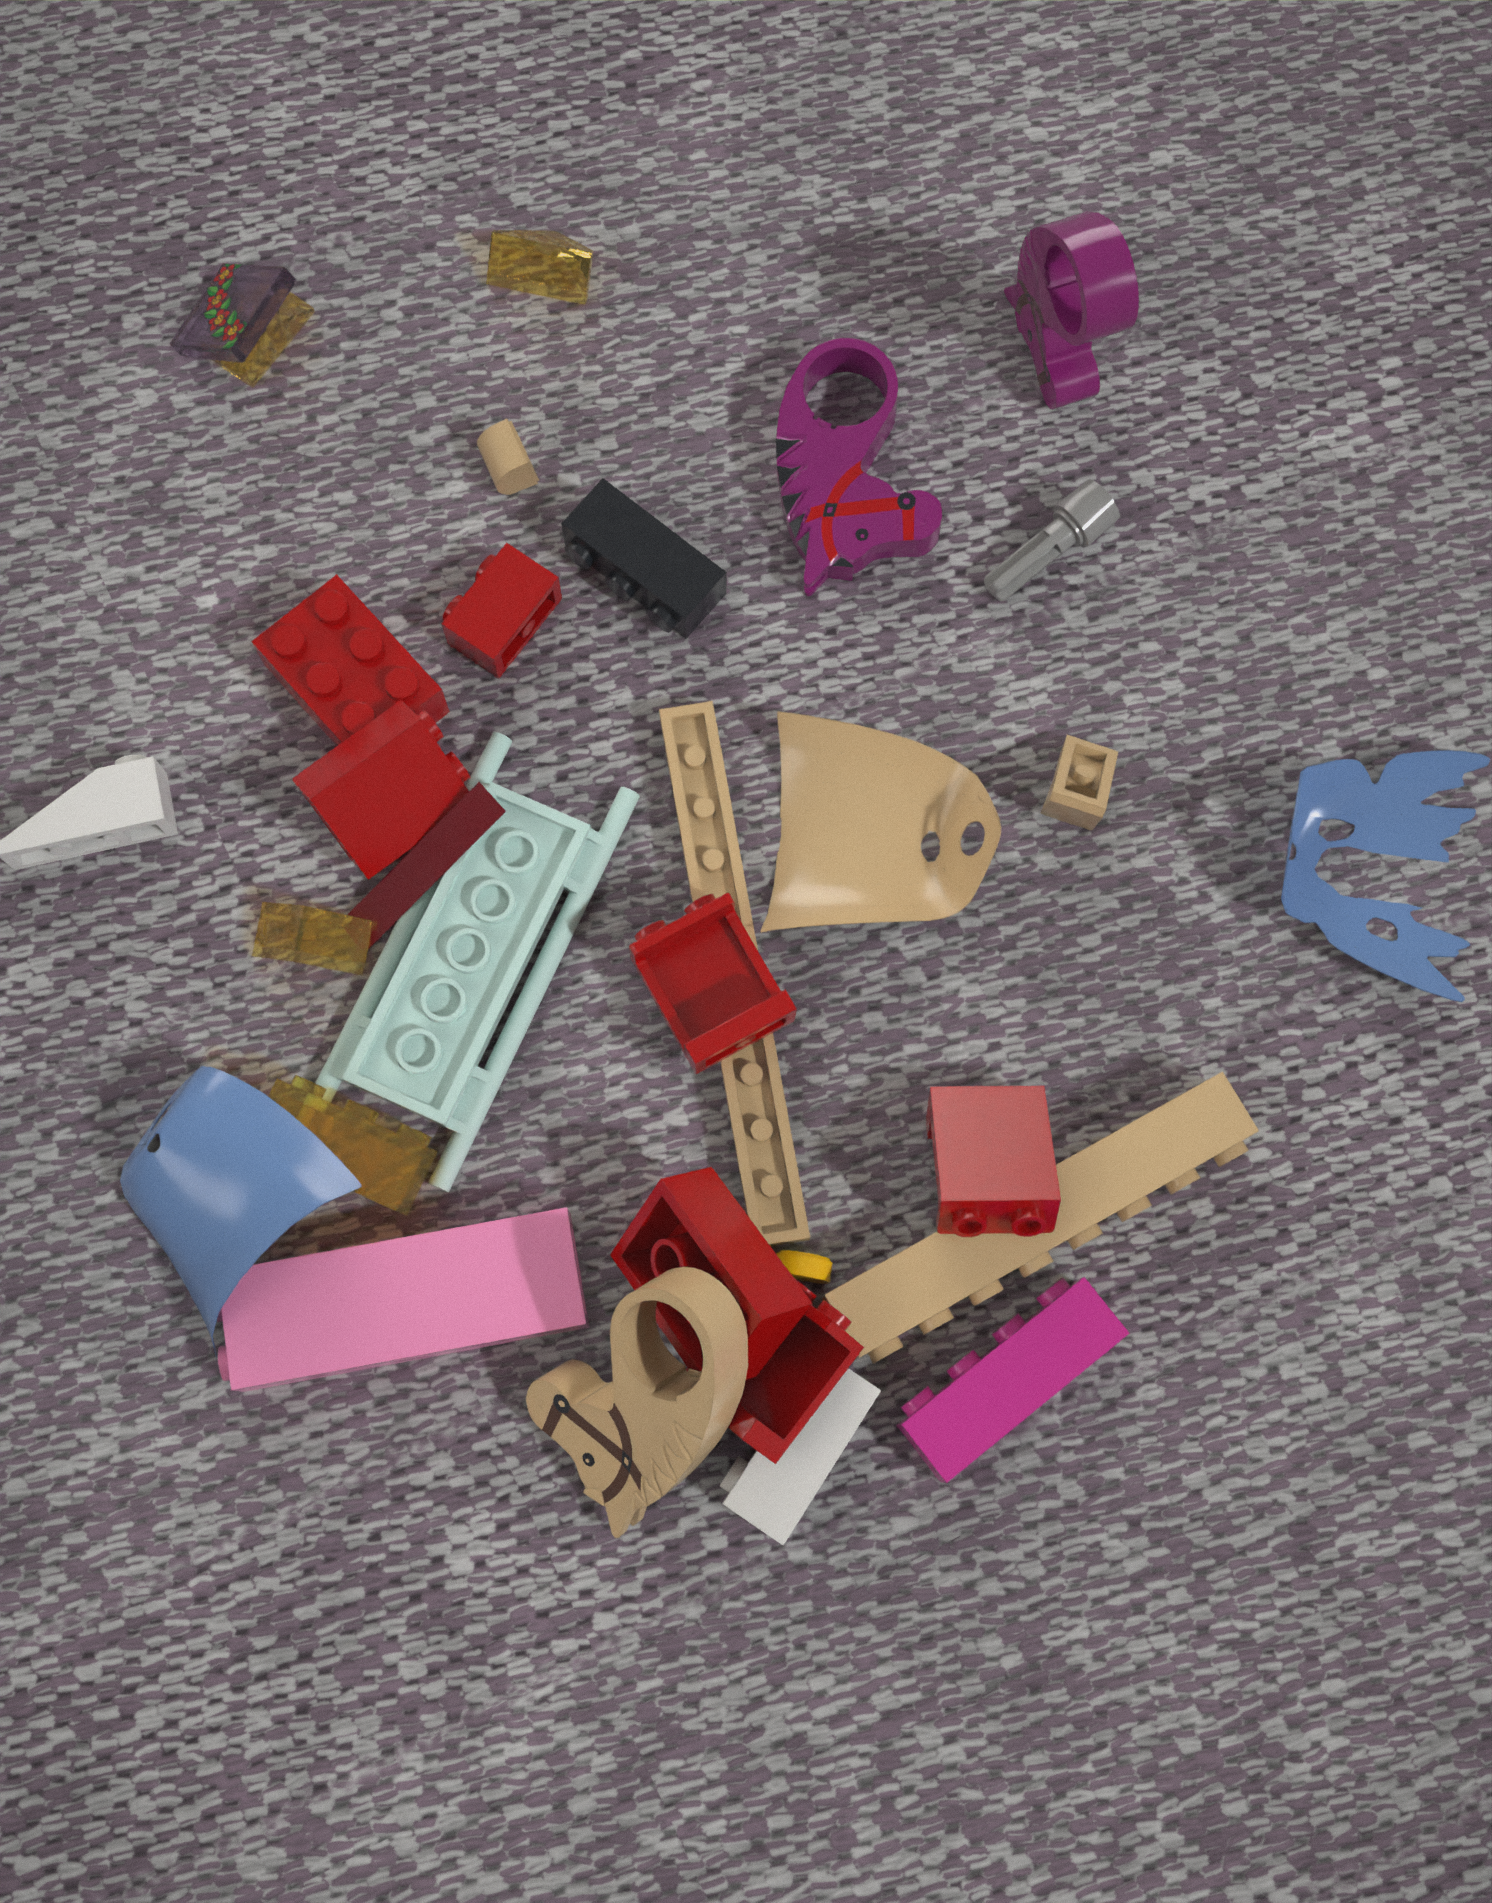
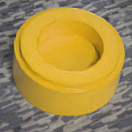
[776,1250,833,1284]

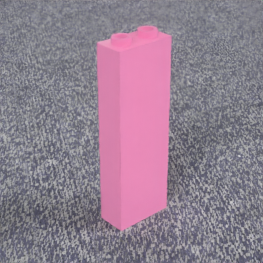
[217,1207,590,1392]

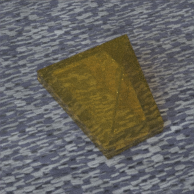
[486,230,593,305]
[210,279,315,388]

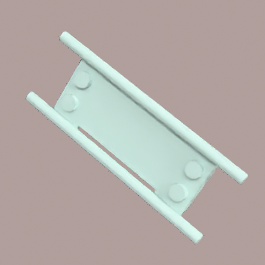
[297,732,640,1193]

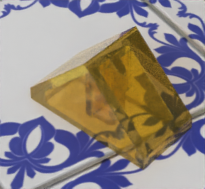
[252,902,373,976]

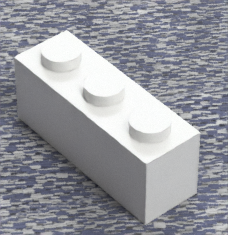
[720,1368,881,1545]

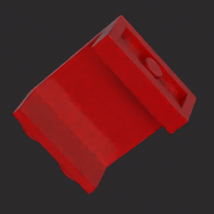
[685,1278,864,1464]

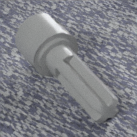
[984,479,1120,601]

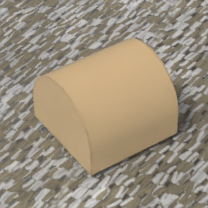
[477,419,539,495]

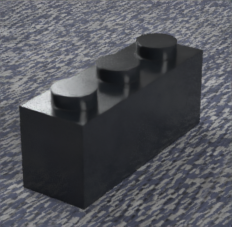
[561,478,727,639]

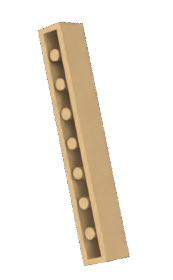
[822,1071,1259,1364]

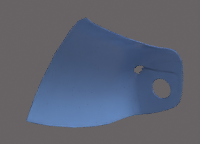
[120,1066,362,1358]

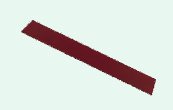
[339,782,506,954]

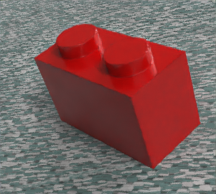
[441,542,562,679]

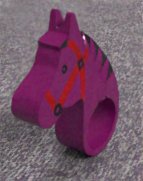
[776,338,942,596]

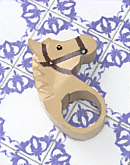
[526,1267,748,1538]

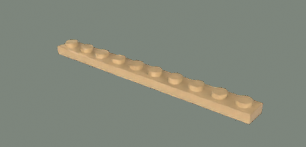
[659,701,810,1247]

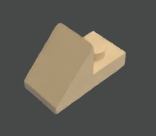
[1041,735,1119,830]

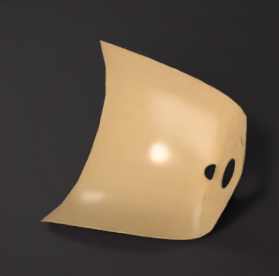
[760,711,1001,933]

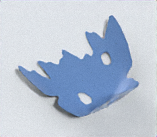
[1281,750,1490,1002]

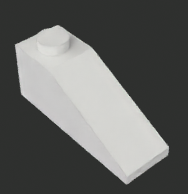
[0,755,178,870]

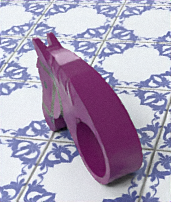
[1004,211,1139,410]

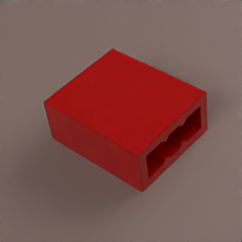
[292,700,471,880]

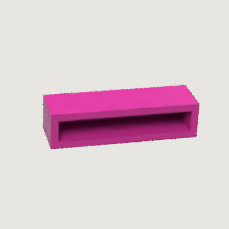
[897,1277,1130,1483]

